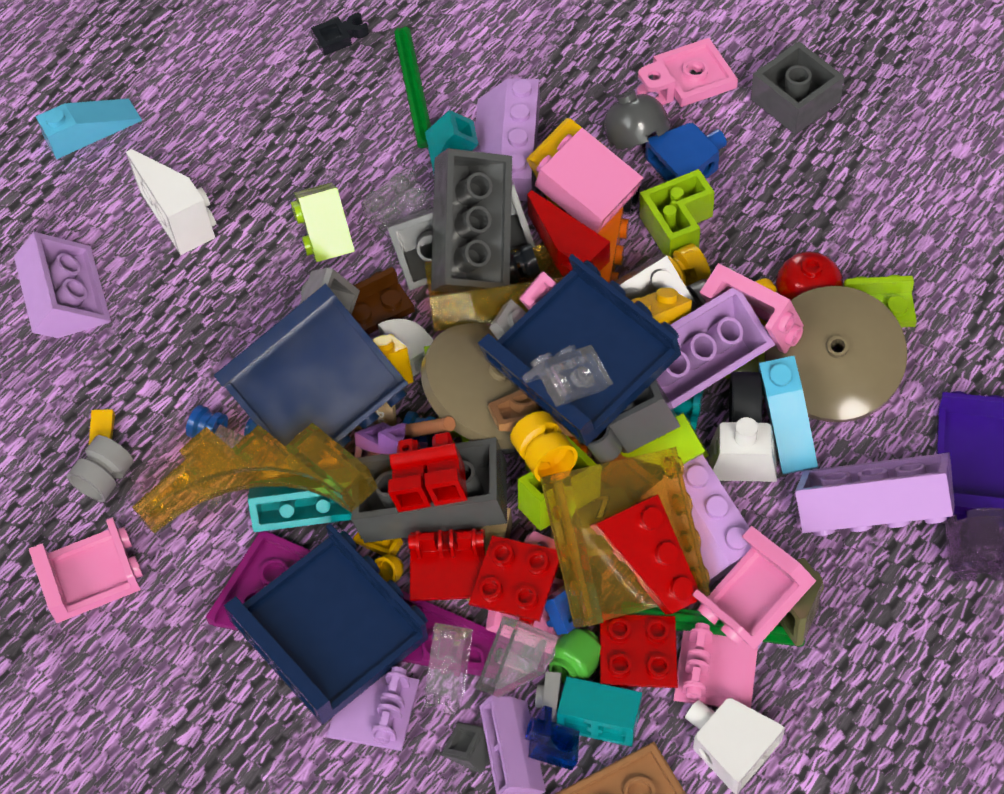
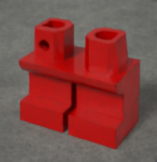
[388,432,468,512]

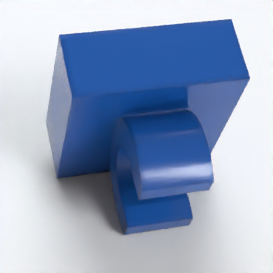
[545,583,590,635]

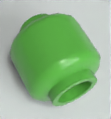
[547,628,601,684]

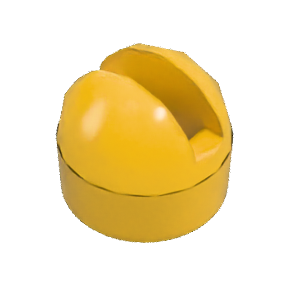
[374,555,404,582]

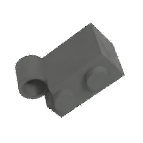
[587,380,680,463]

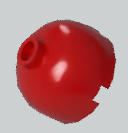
[775,251,843,300]

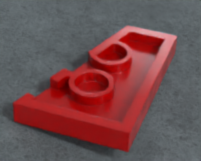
[590,494,699,615]

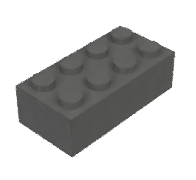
[351,437,507,543]

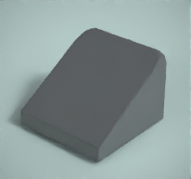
[441,722,489,774]

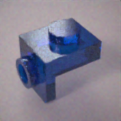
[525,705,580,770]

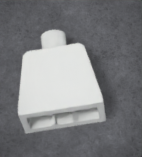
[708,417,777,482]
[685,698,785,794]

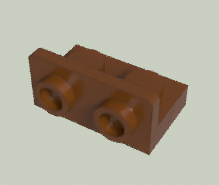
[352,267,415,335]

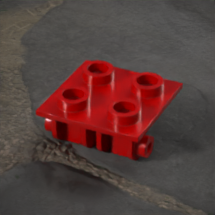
[408,528,485,601]
[468,535,563,626]
[600,614,678,689]

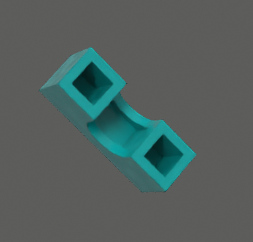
[425,110,479,174]

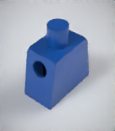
[645,123,727,182]

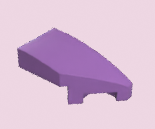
[355,422,406,454]

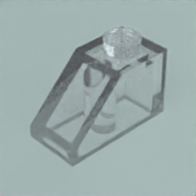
[476,616,558,697]

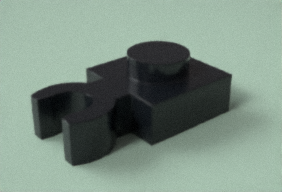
[311,13,369,56]

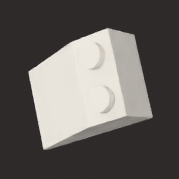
[126,149,216,255]

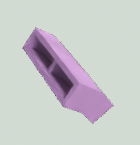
[479,695,546,794]

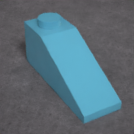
[36,99,142,160]
[758,356,818,475]

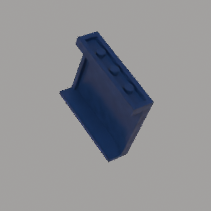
[478,254,681,446]
[213,283,408,476]
[224,523,429,725]

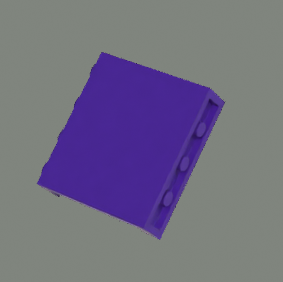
[936,391,1004,528]

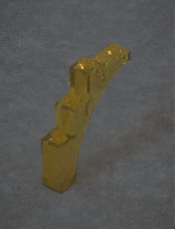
[132,423,378,534]

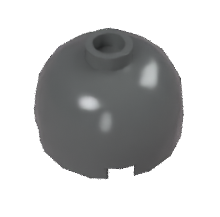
[604,90,671,149]

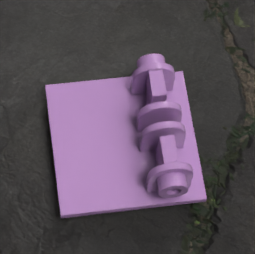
[327,666,420,751]

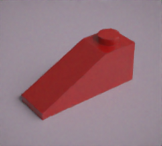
[527,190,610,277]

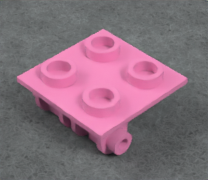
[674,623,758,708]

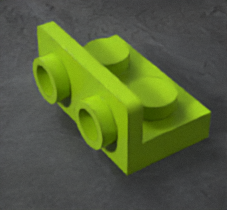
[843,275,917,328]

